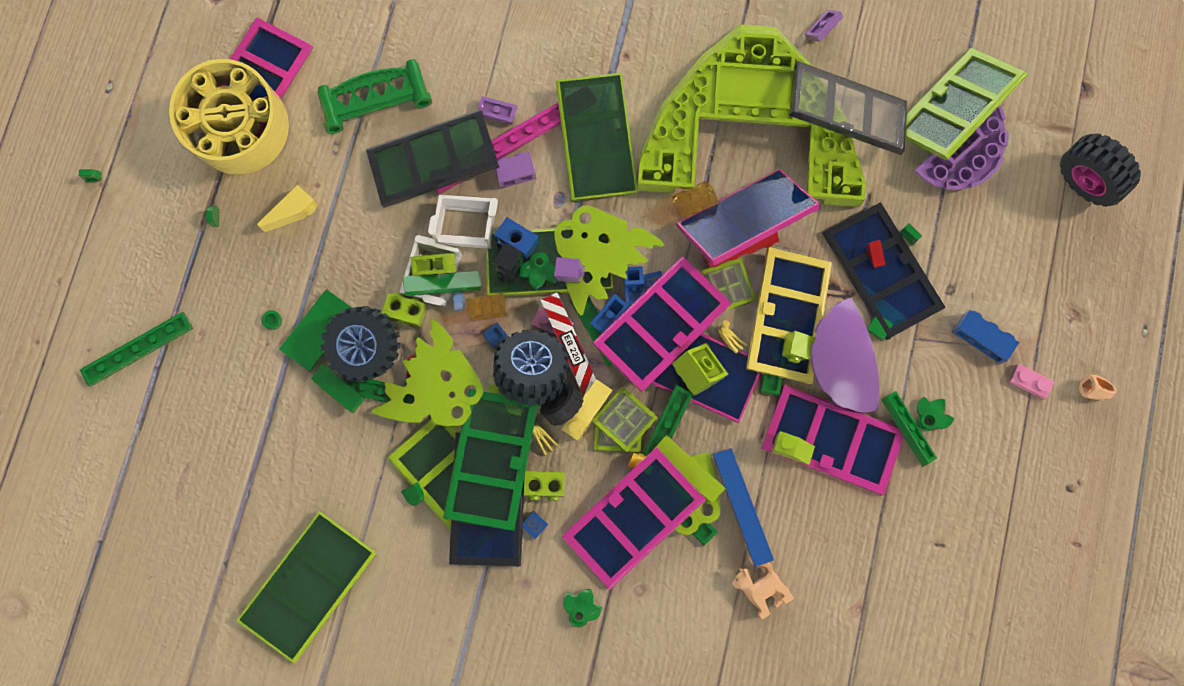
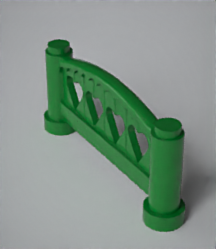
[317,59,432,134]

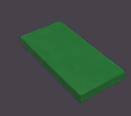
[279,289,352,372]

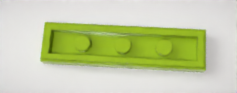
[653,435,726,503]

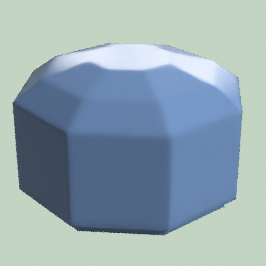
[453,292,466,312]

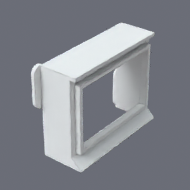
[428,195,498,249]
[400,235,462,308]

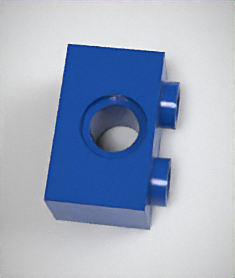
[494,217,539,260]

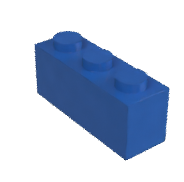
[952,310,1020,364]

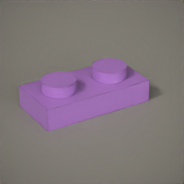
[805,10,843,42]
[478,96,517,125]

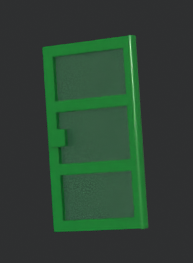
[443,389,538,531]

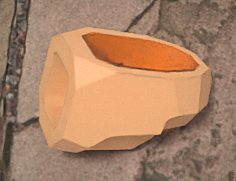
[1079,375,1117,400]

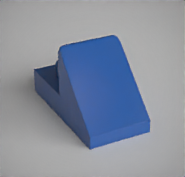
[590,294,629,333]

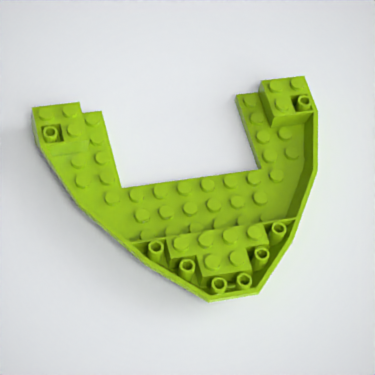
[637,25,866,207]

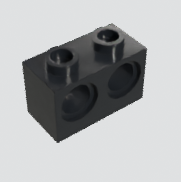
[493,243,524,284]

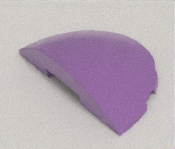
[914,101,1009,190]
[810,298,879,412]

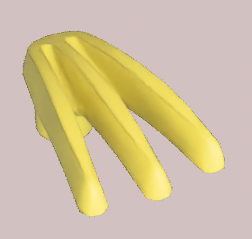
[719,320,747,353]
[533,423,558,456]

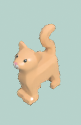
[732,554,794,619]

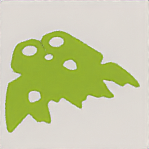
[554,205,664,315]
[372,319,484,426]

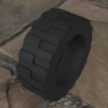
[540,383,584,426]

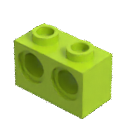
[411,253,457,276]
[382,292,427,328]
[524,471,565,501]

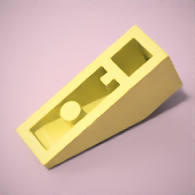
[257,185,318,232]
[561,379,613,441]

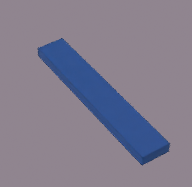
[713,448,774,567]

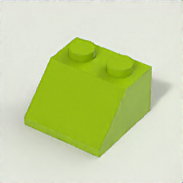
[672,343,728,395]

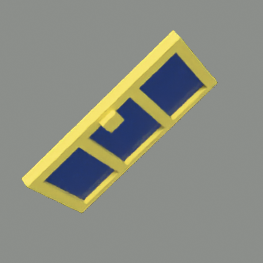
[746,247,832,384]

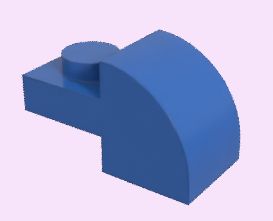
[624,266,645,308]

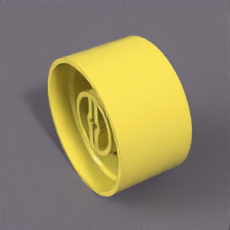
[169,59,289,175]

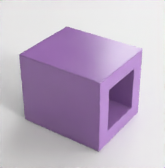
[554,257,585,283]

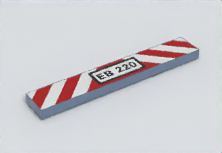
[540,292,596,397]

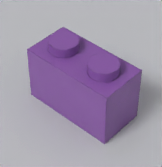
[495,152,536,189]

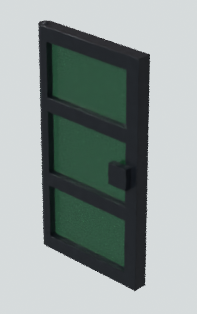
[366,109,500,208]

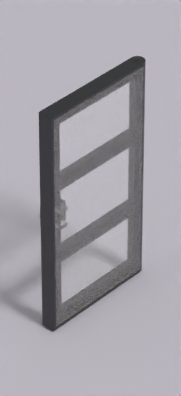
[789,61,907,155]

